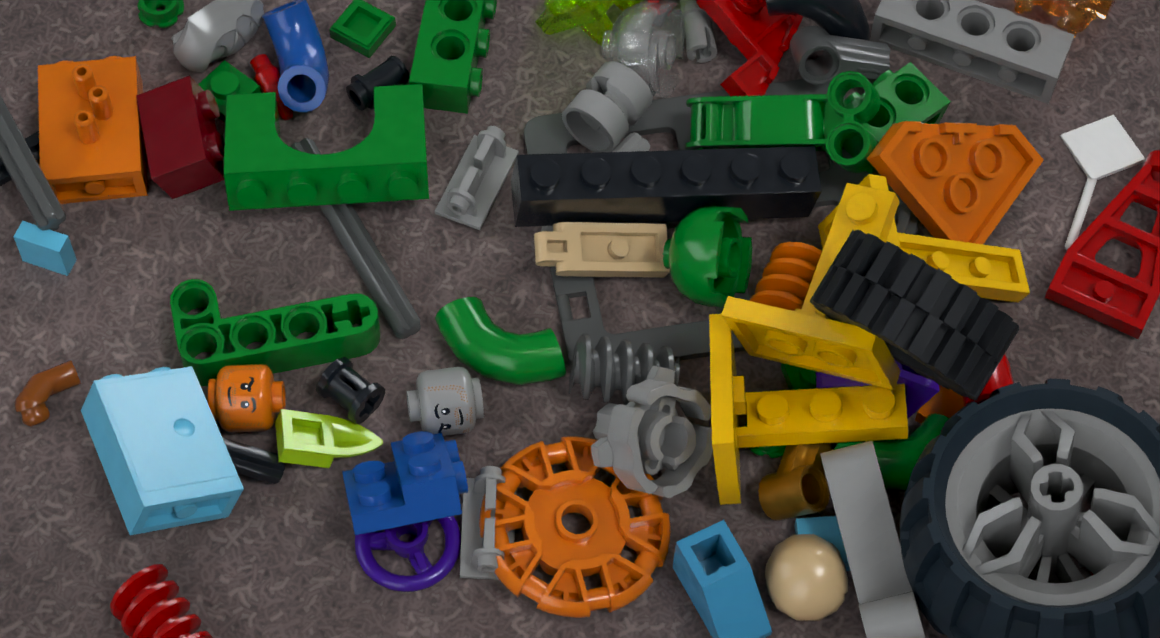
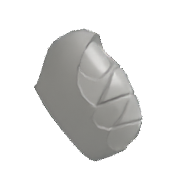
[171,0,264,74]

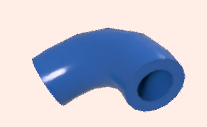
[262,0,329,112]

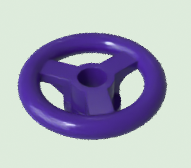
[355,516,461,592]

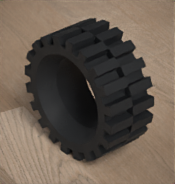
[810,230,1019,400]

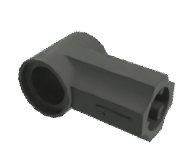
[789,26,891,85]

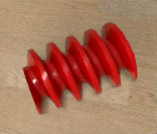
[110,564,213,638]

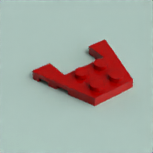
[647,0,804,96]

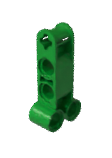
[685,71,880,173]

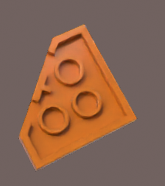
[866,121,1044,244]

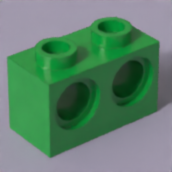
[843,62,951,174]

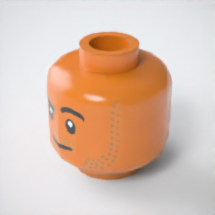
[208,364,286,433]

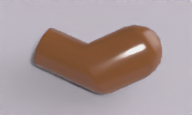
[15,360,81,426]

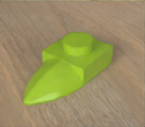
[275,409,383,468]

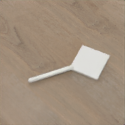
[1060,115,1145,250]

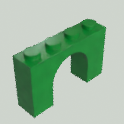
[224,84,429,211]

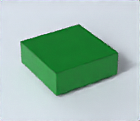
[329,0,396,58]

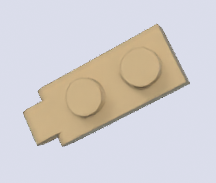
[534,222,670,278]

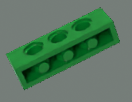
[409,0,497,114]

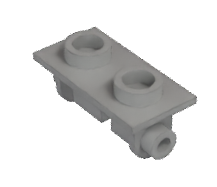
[434,126,519,230]
[460,466,516,580]

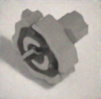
[591,366,713,498]

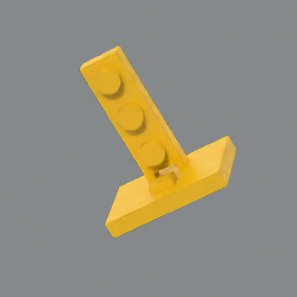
[818,174,1030,303]
[721,183,901,390]
[709,314,908,505]

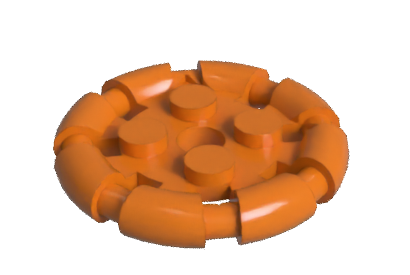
[479,436,671,618]

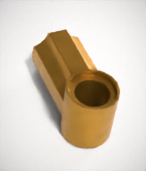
[758,443,835,520]

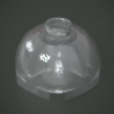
[602,1,685,99]

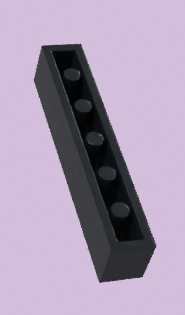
[511,146,822,227]

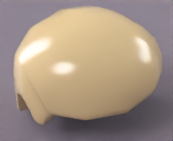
[765,534,848,621]

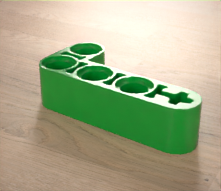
[170,279,380,386]

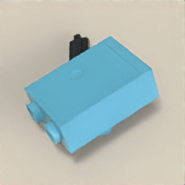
[81,366,286,535]

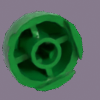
[663,207,752,308]

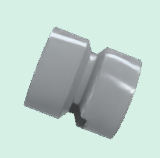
[562,61,653,153]

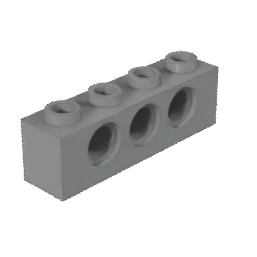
[869,0,1075,104]

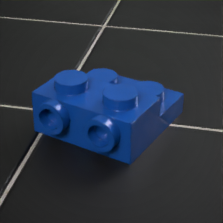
[342,431,468,535]

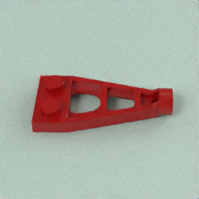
[1045,150,1160,339]

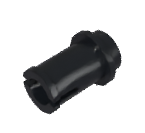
[346,56,410,111]

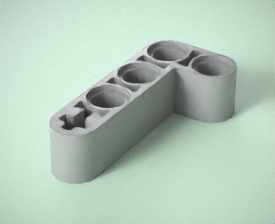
[820,440,925,638]

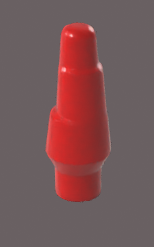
[250,54,293,120]

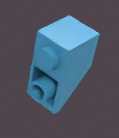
[673,520,772,638]

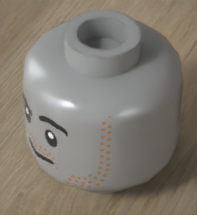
[406,367,484,436]

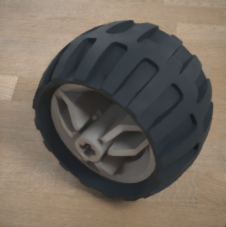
[900,379,1160,638]

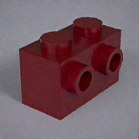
[136,75,225,199]

